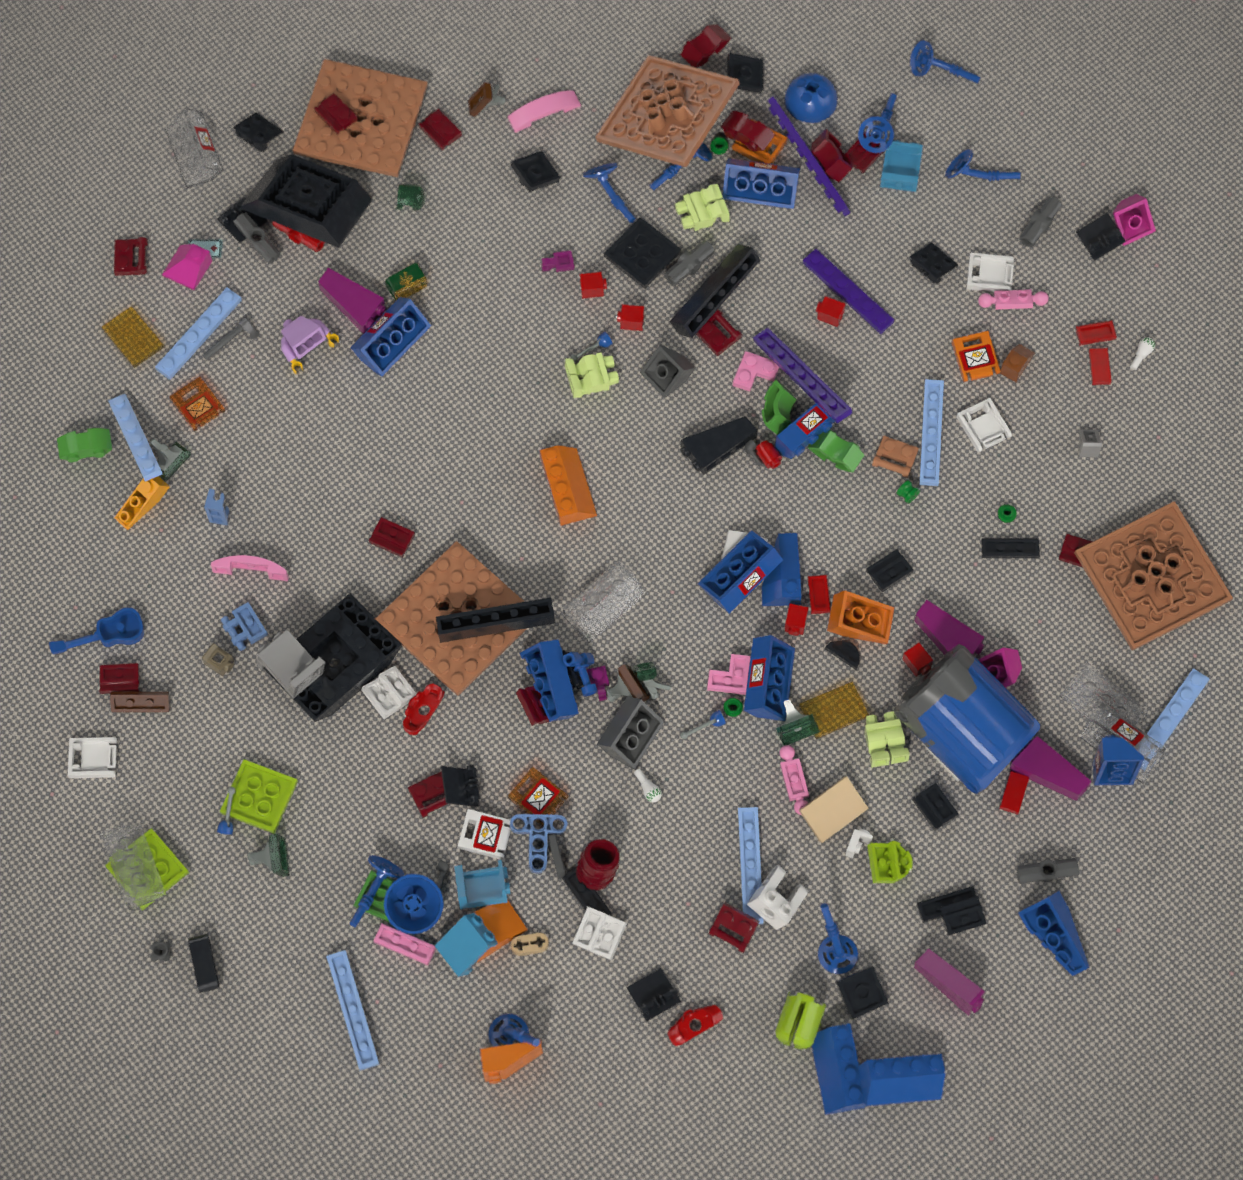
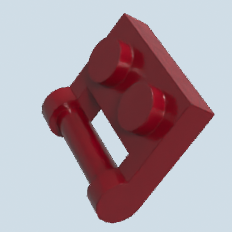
[114,237,148,276]
[696,309,743,357]
[408,772,447,818]
[708,902,760,954]

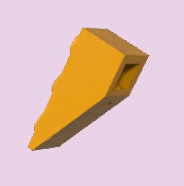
[114,476,170,530]

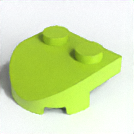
[867,841,913,884]

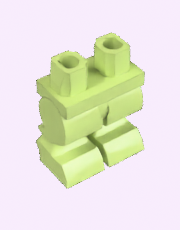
[675,184,730,231]
[565,352,619,398]
[864,711,910,768]

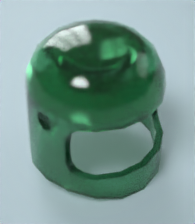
[396,184,425,211]

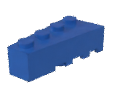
[519,639,579,722]

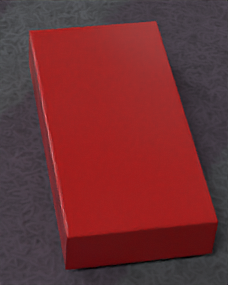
[1075,320,1117,346]
[1088,348,1112,385]
[807,575,830,614]
[999,771,1030,815]

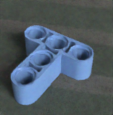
[510,814,567,874]

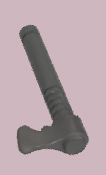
[202,318,260,360]

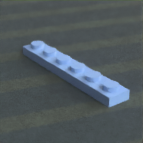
[155,287,242,380]
[919,379,944,486]
[108,394,162,481]
[1136,668,1210,771]
[738,807,763,924]
[326,950,379,1071]

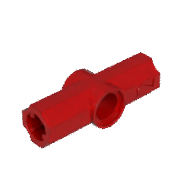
[272,222,325,253]

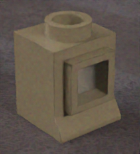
[202,643,234,676]

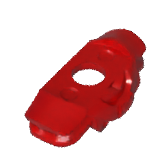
[403,683,445,735]
[667,1004,723,1046]

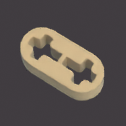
[511,933,549,956]

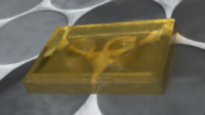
[101,306,164,369]
[799,682,869,739]

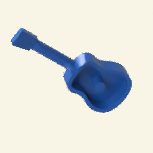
[49,608,144,655]

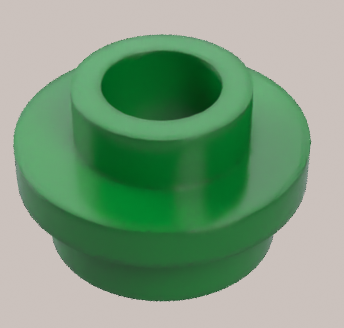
[710,137,728,155]
[997,504,1017,523]
[723,698,743,717]

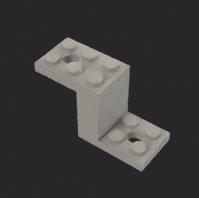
[257,630,325,699]

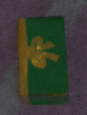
[385,262,427,301]

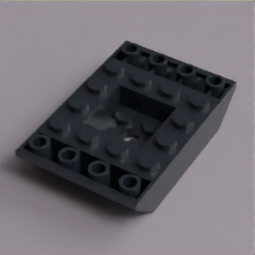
[241,154,372,248]
[263,593,402,722]

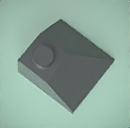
[640,345,696,398]

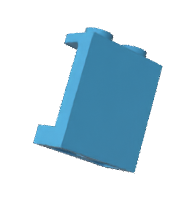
[880,140,923,192]
[454,860,510,910]
[435,913,498,977]

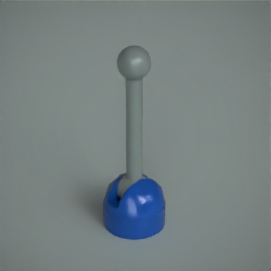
[570,331,613,362]
[680,710,726,739]
[217,787,236,835]

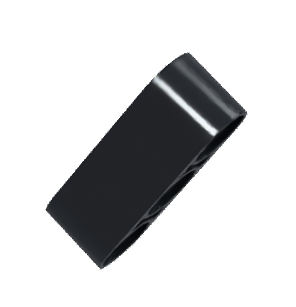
[188,933,220,993]

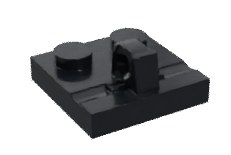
[727,53,763,94]
[510,151,561,192]
[835,966,889,1020]

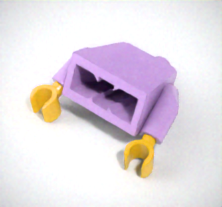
[281,316,339,374]

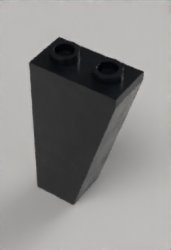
[680,416,757,475]

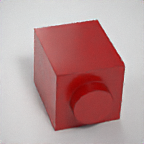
[580,272,607,299]
[816,296,846,327]
[617,304,644,331]
[784,604,809,636]
[902,642,933,677]

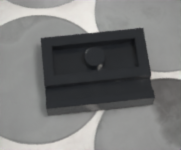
[866,549,914,593]
[912,783,959,831]
[939,896,987,936]

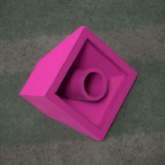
[1113,194,1156,246]
[162,244,212,290]
[978,647,1022,688]

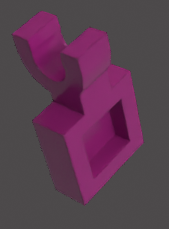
[541,250,574,272]
[587,666,609,702]

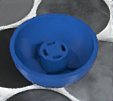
[784,73,838,123]
[384,874,443,934]

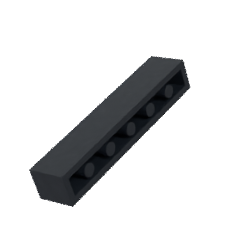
[670,244,761,338]
[436,597,555,643]

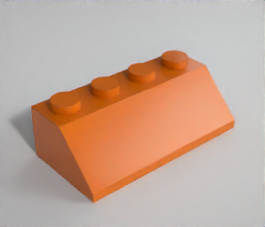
[540,445,597,526]

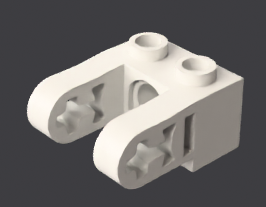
[747,865,808,930]

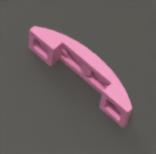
[508,90,581,132]
[211,555,289,581]

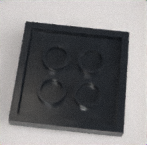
[604,217,681,289]

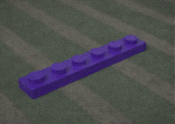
[803,249,894,334]

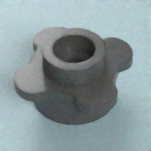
[150,942,171,962]

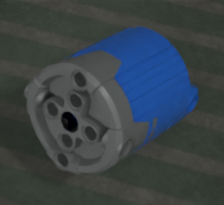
[894,644,1040,794]

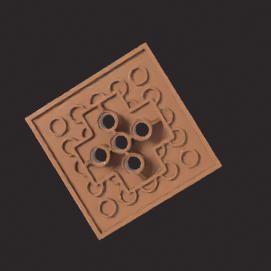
[595,55,740,167]
[293,59,428,177]
[1074,501,1233,651]
[376,541,527,696]

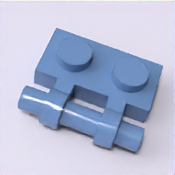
[221,602,268,651]

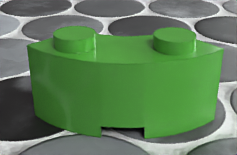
[762,380,797,435]
[57,428,112,462]
[807,430,864,472]

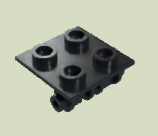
[233,112,283,152]
[217,196,268,243]
[1076,212,1126,261]
[910,242,958,285]
[441,765,481,807]
[626,968,681,1022]

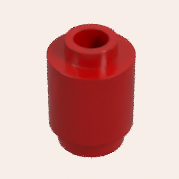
[756,440,782,469]

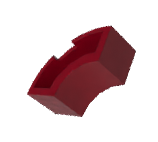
[680,24,731,68]
[720,111,775,151]
[811,129,853,183]

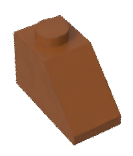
[1000,344,1035,382]

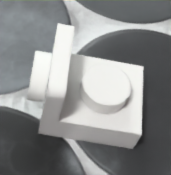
[845,829,873,858]

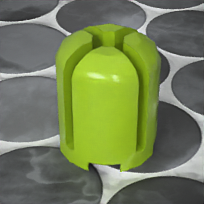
[775,992,826,1050]

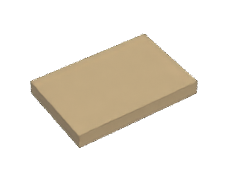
[799,776,869,843]

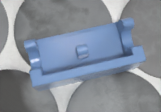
[204,489,229,526]

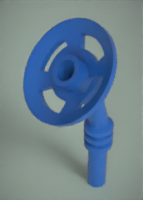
[910,40,981,84]
[858,93,897,153]
[650,142,712,190]
[945,149,1021,181]
[583,163,636,223]
[349,855,404,927]
[818,903,858,974]
[488,1014,540,1047]

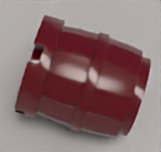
[576,839,620,890]

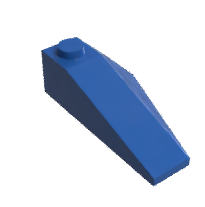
[761,533,801,606]
[1018,891,1090,976]

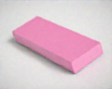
[374,923,436,965]

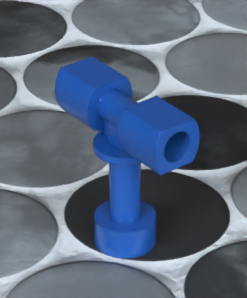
[563,652,598,697]

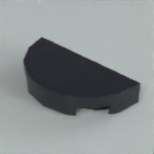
[825,640,860,670]

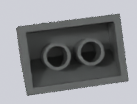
[597,697,665,769]

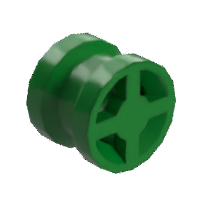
[896,480,920,504]

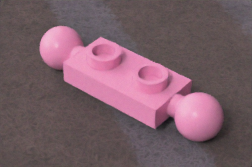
[978,290,1049,310]
[779,745,809,815]

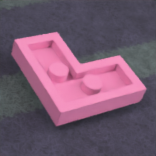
[733,351,780,392]
[707,654,750,695]

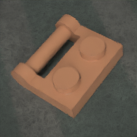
[872,436,919,478]

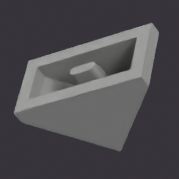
[1079,429,1102,457]

